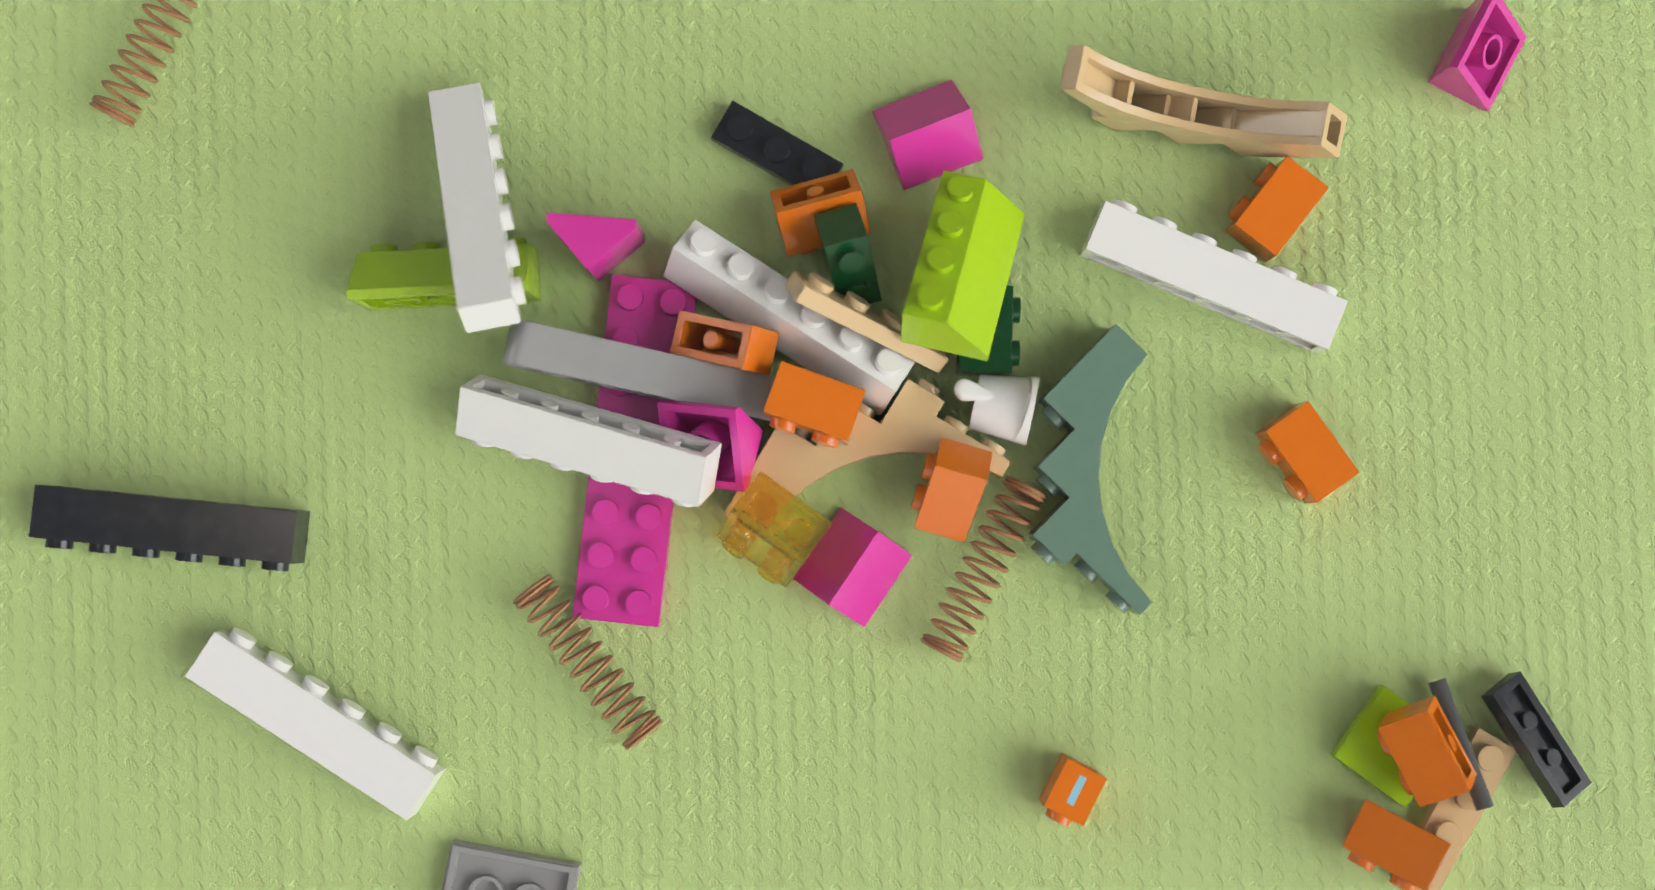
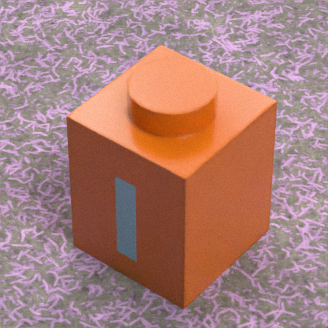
[1038,753,1107,827]

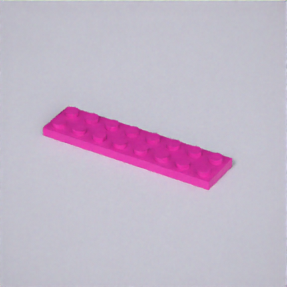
[572,275,697,627]

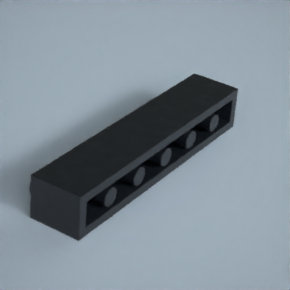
[29,485,310,571]

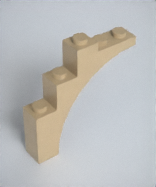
[1061,45,1347,158]
[724,378,1011,536]

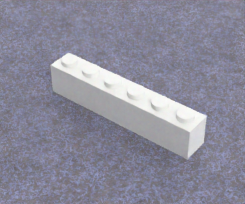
[428,83,526,333]
[1080,200,1348,353]
[663,220,915,416]
[455,374,722,507]
[185,628,445,820]

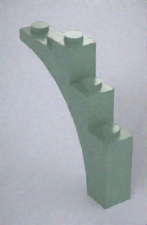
[1028,324,1152,615]

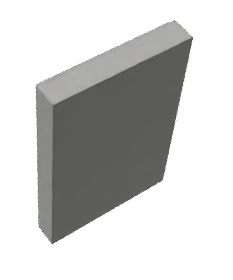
[442,839,582,890]

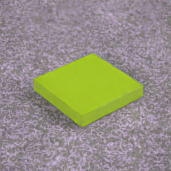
[1330,685,1414,808]

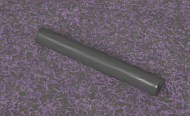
[1428,678,1494,811]

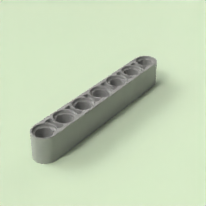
[502,320,775,423]

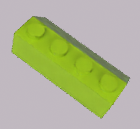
[901,170,1025,361]
[347,237,541,310]

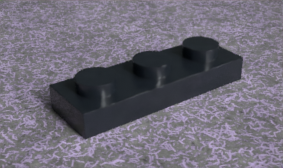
[711,100,844,186]
[1481,671,1592,808]

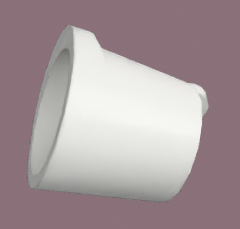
[954,374,1040,446]

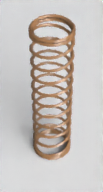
[90,0,199,127]
[921,476,1047,662]
[513,574,663,750]

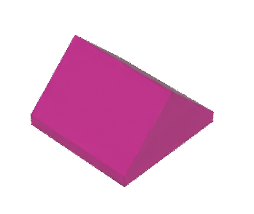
[1428,0,1527,111]
[872,80,983,191]
[546,212,645,282]
[657,399,763,492]
[793,508,912,627]

